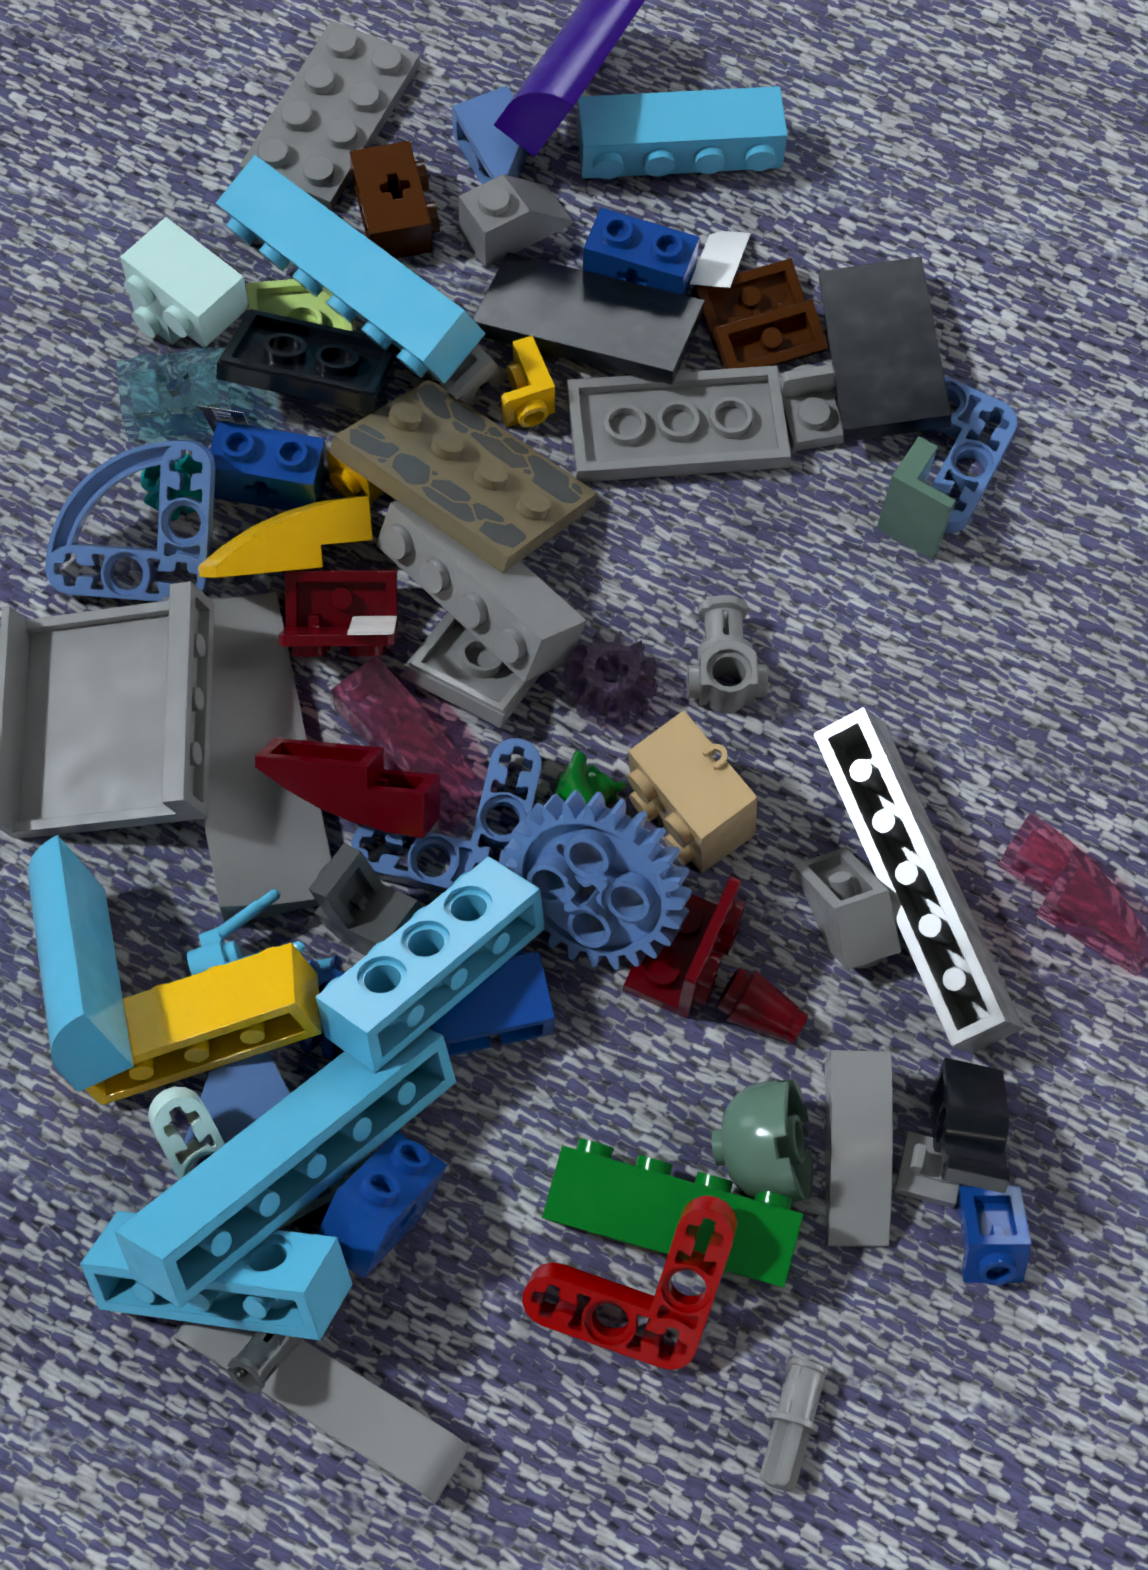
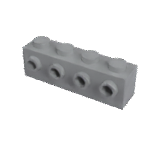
[376,501,587,682]

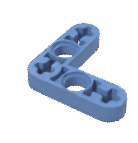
[931,376,1018,534]
[351,738,541,893]

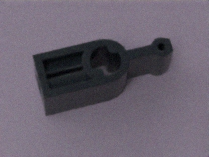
[930,1057,1010,1194]

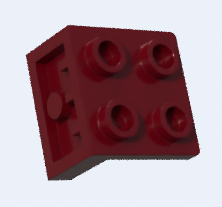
[623,876,746,1019]

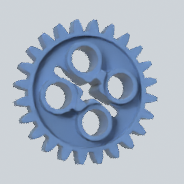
[504,790,692,970]

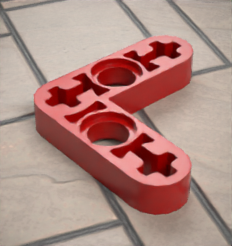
[522,1195,737,1370]

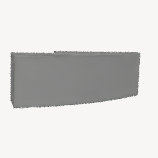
[824,1050,893,1247]

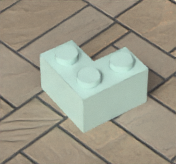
[120,217,249,348]

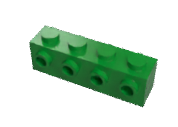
[542,1138,803,1288]

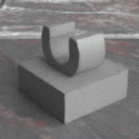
[893,1131,960,1209]

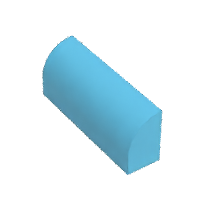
[28,835,134,1092]

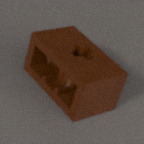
[349,141,440,259]

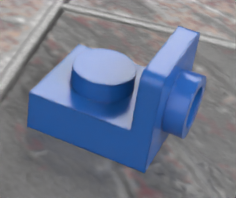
[957,1186,1032,1286]

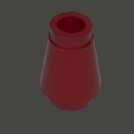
[716,967,808,1045]

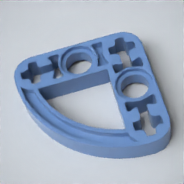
[45,440,216,602]

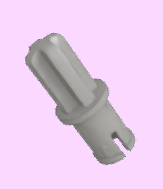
[760,1358,829,1491]

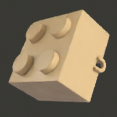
[627,710,758,873]

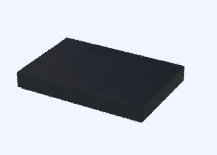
[216,309,401,414]

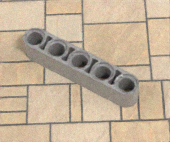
[174,1322,470,1504]

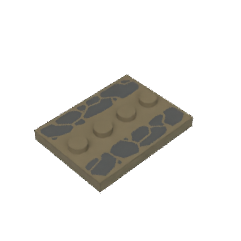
[329,378,597,573]

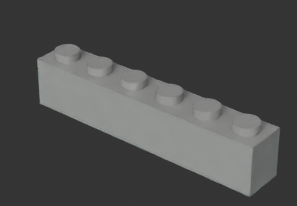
[814,707,1024,1054]

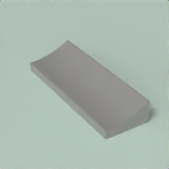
[163,591,331,922]

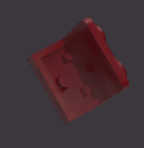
[279,569,398,657]

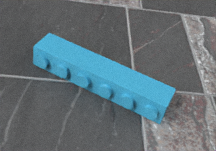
[216,155,486,384]
[114,1028,456,1308]

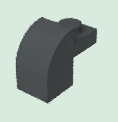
[309,844,422,956]

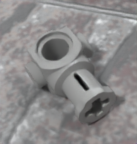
[686,595,768,714]

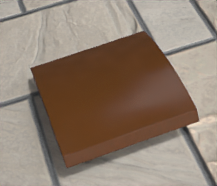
[691,258,829,369]

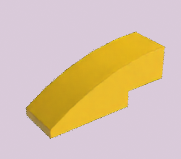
[198,496,373,578]

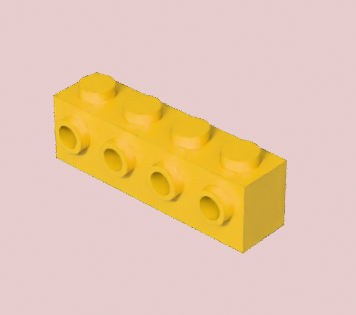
[85,942,322,1105]

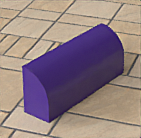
[494,0,645,157]

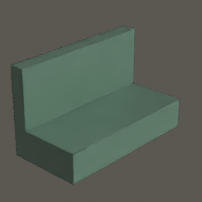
[876,436,956,560]

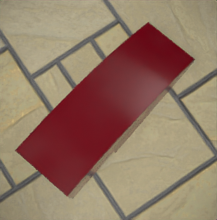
[255,737,440,838]

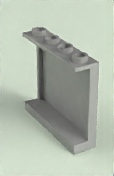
[0,581,214,838]

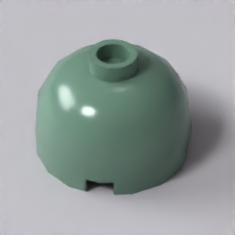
[711,1079,814,1202]

